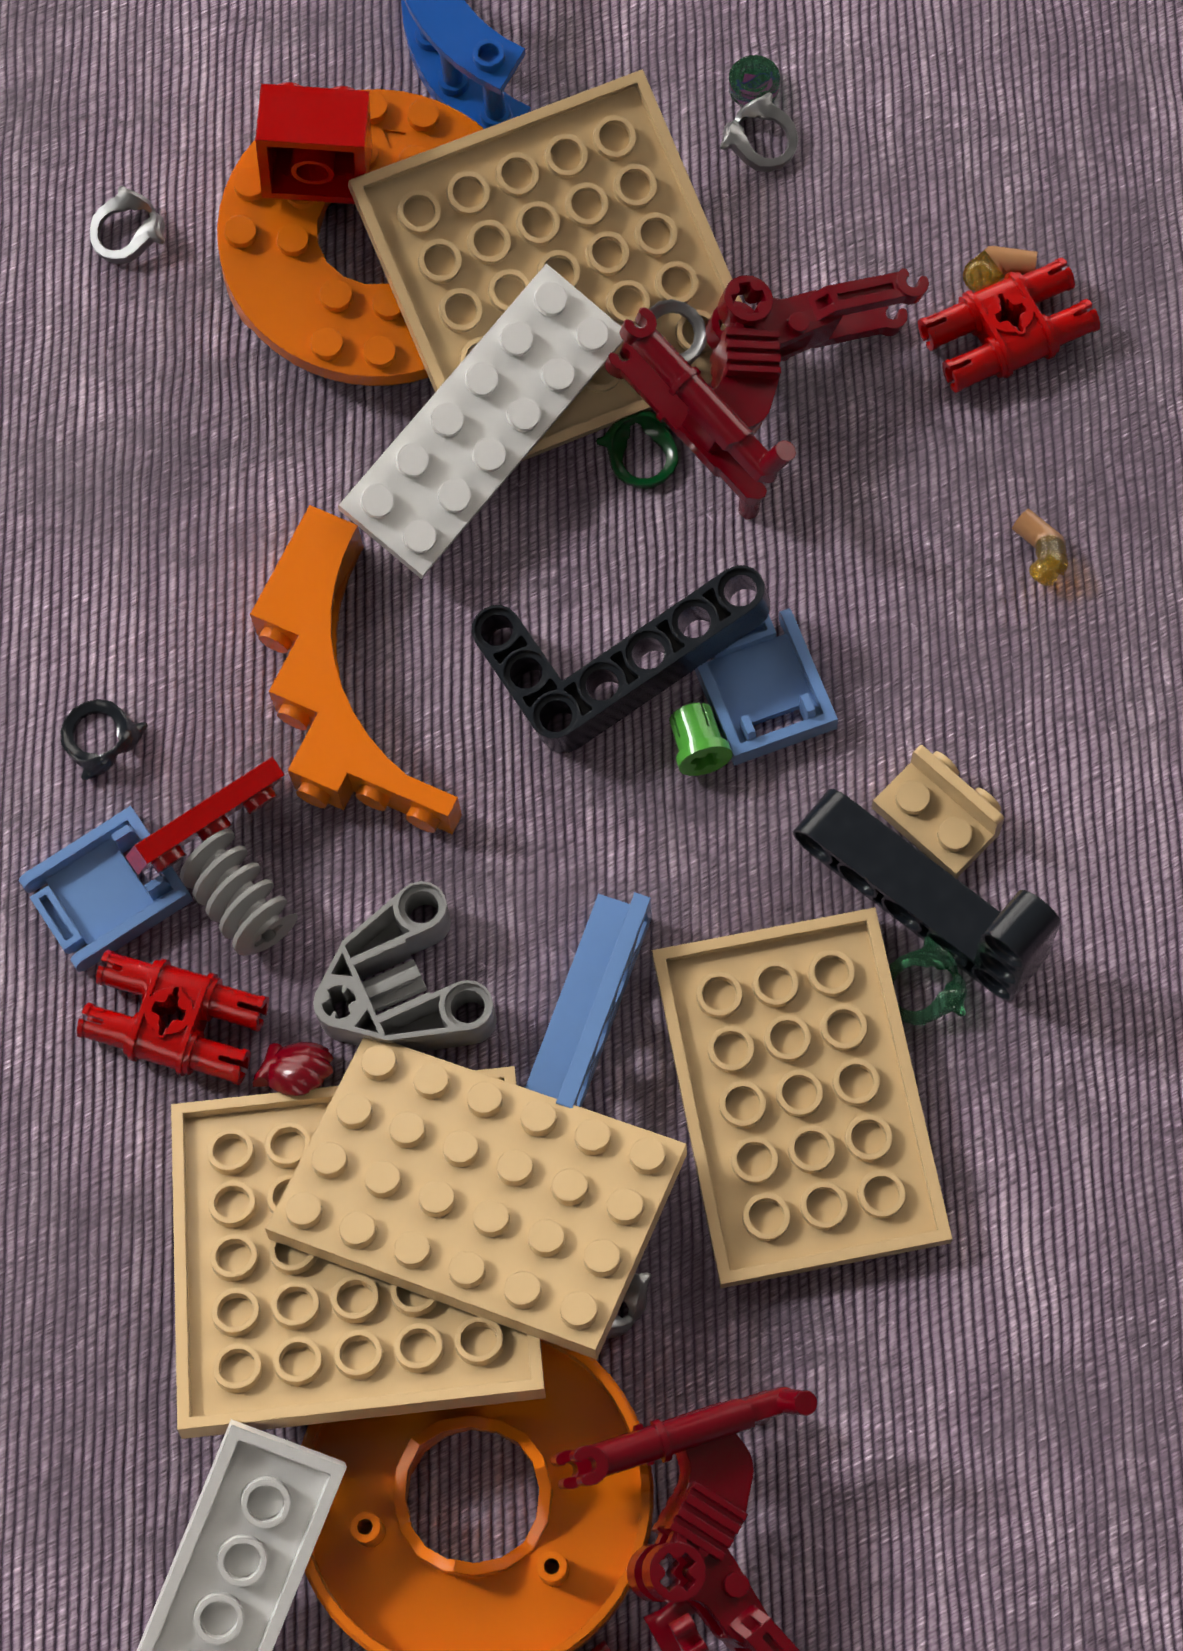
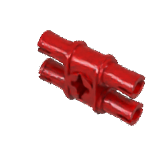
[918,257,1100,393]
[77,950,269,1085]

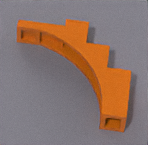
[250,505,462,835]

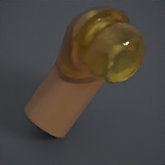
[963,246,1038,292]
[1012,509,1068,586]

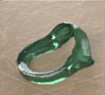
[889,936,967,1026]

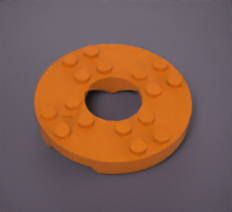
[217,89,484,386]
[301,1339,654,1651]

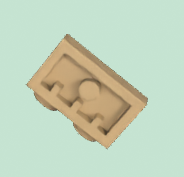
[872,745,1004,879]

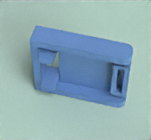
[695,608,838,766]
[19,806,193,972]

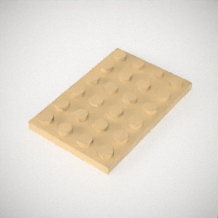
[652,907,952,1288]
[265,1038,687,1360]

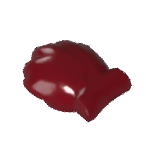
[253,1042,333,1096]

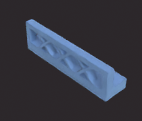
[525,892,652,1108]

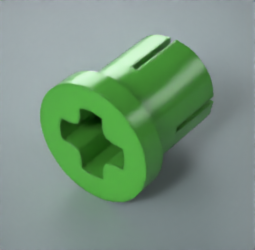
[669,703,732,776]

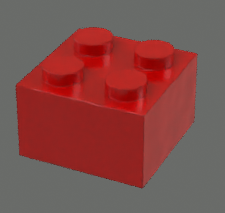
[255,82,372,204]

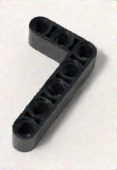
[472,565,770,753]
[793,789,1061,1001]

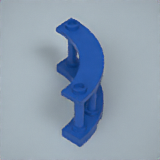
[401,0,531,129]

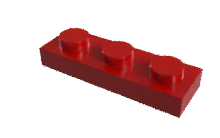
[125,756,285,875]

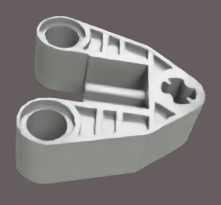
[313,881,497,1052]

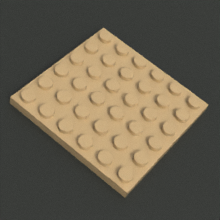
[348,69,742,461]
[171,1066,546,1439]

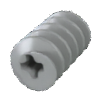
[179,829,298,956]

